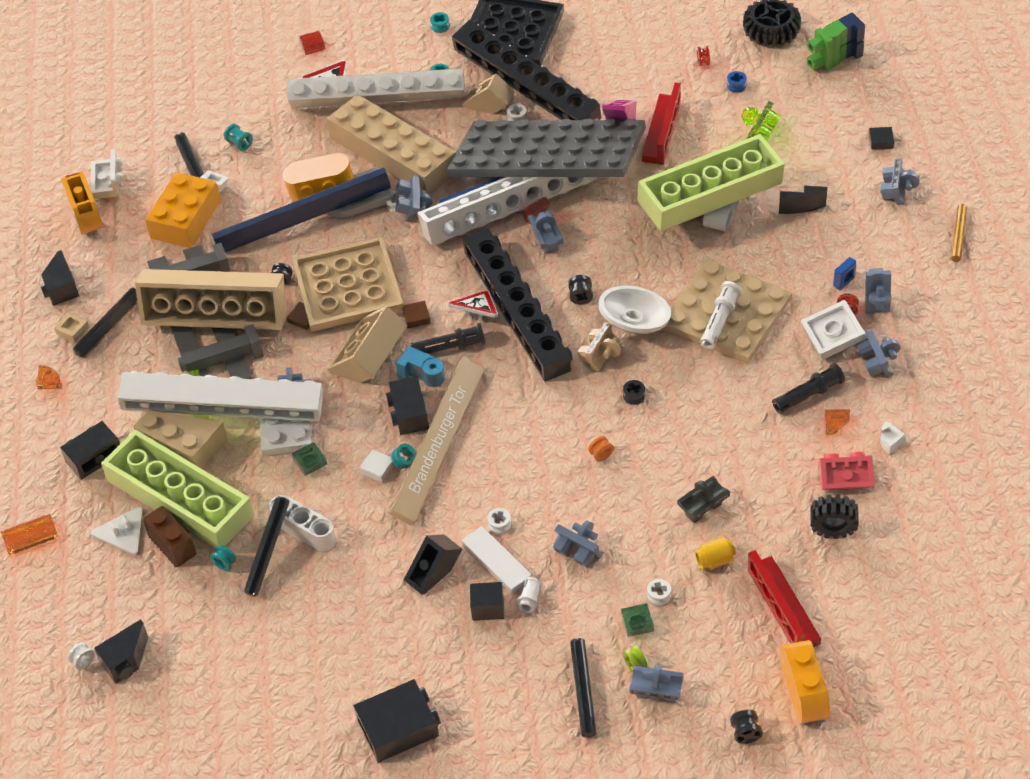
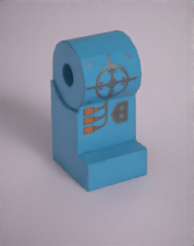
[396,346,445,387]

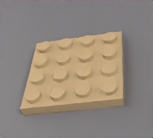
[292,237,404,332]
[662,259,792,364]

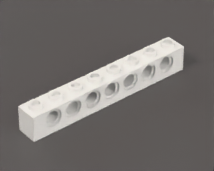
[418,177,597,246]

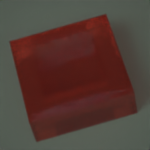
[299,31,326,55]
[522,197,550,223]

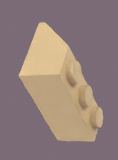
[327,306,407,383]

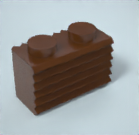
[143,506,197,567]

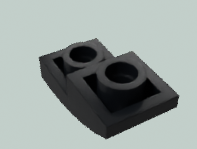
[779,186,828,214]

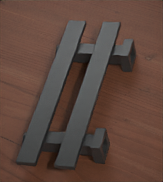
[147,243,264,379]

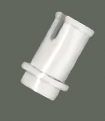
[517,577,542,613]

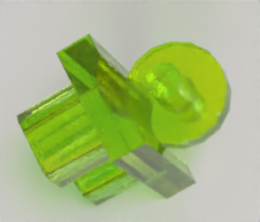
[741,100,781,141]

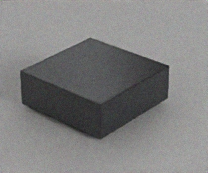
[868,127,894,149]

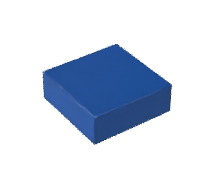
[833,257,856,290]

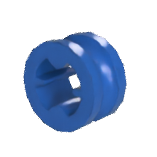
[727,71,747,93]

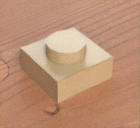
[54,312,89,343]

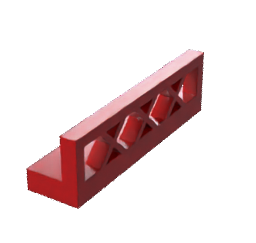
[642,82,681,165]
[748,550,821,647]

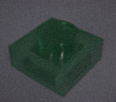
[292,442,327,476]
[621,603,654,637]

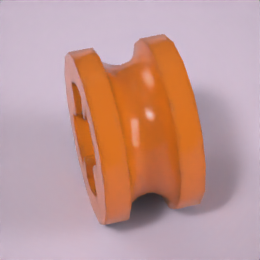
[588,436,614,462]

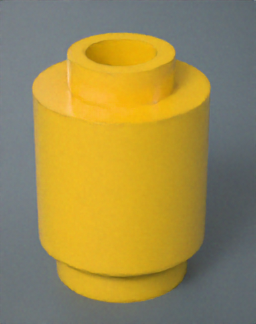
[694,537,736,570]

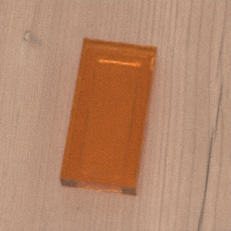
[1,514,59,556]

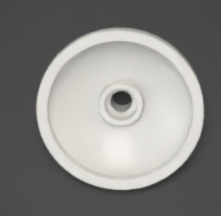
[598,286,671,334]

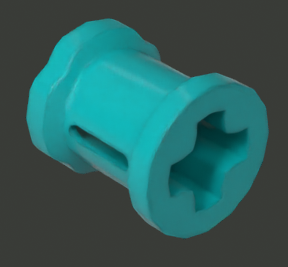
[223,123,253,151]

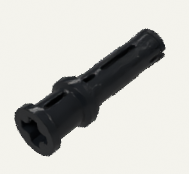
[410,323,485,354]
[772,363,845,414]

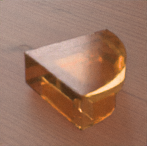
[36,365,62,389]
[824,409,850,435]

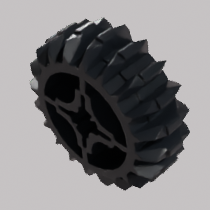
[743,0,801,47]

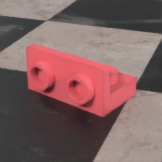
[818,452,875,491]

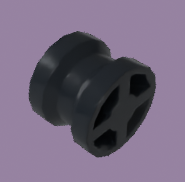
[568,275,593,305]
[730,709,763,744]

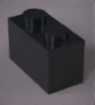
[386,376,429,435]
[60,421,120,480]

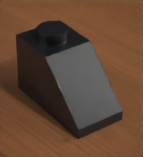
[40,250,80,306]
[403,535,462,595]
[94,619,148,684]

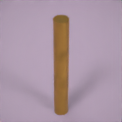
[951,204,967,262]

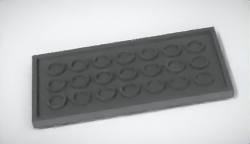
[447,118,646,177]

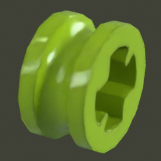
[623,645,648,672]

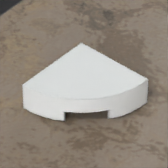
[880,421,907,455]

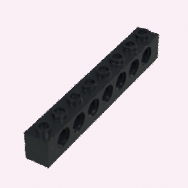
[452,20,601,120]
[463,228,573,382]

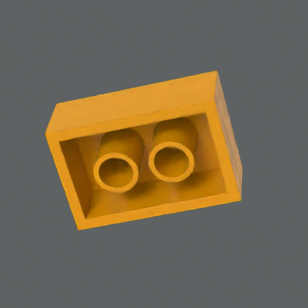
[145,172,221,248]

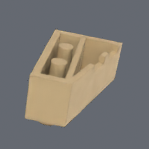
[133,410,228,469]

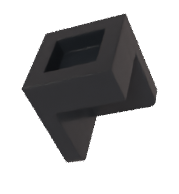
[470,582,504,621]

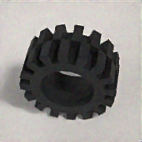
[810,494,859,539]

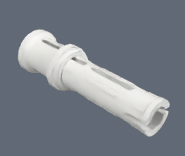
[700,281,742,349]

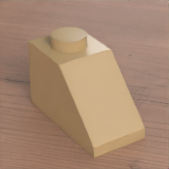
[462,74,515,114]

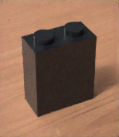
[353,679,441,763]

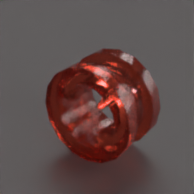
[697,46,710,66]
[837,293,859,315]

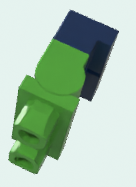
[807,12,865,72]

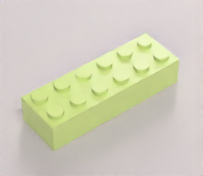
[637,134,785,231]
[101,429,254,548]

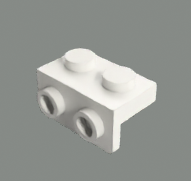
[91,150,123,199]

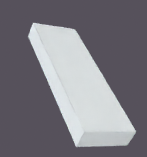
[461,526,532,594]

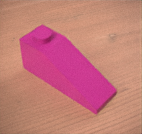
[602,99,637,120]

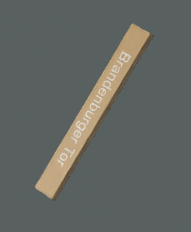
[389,356,485,526]

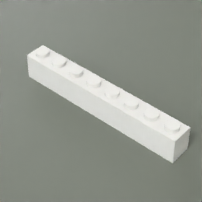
[287,68,465,108]
[118,371,323,422]

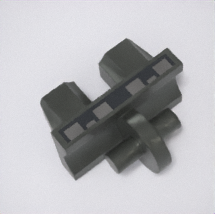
[677,476,730,523]

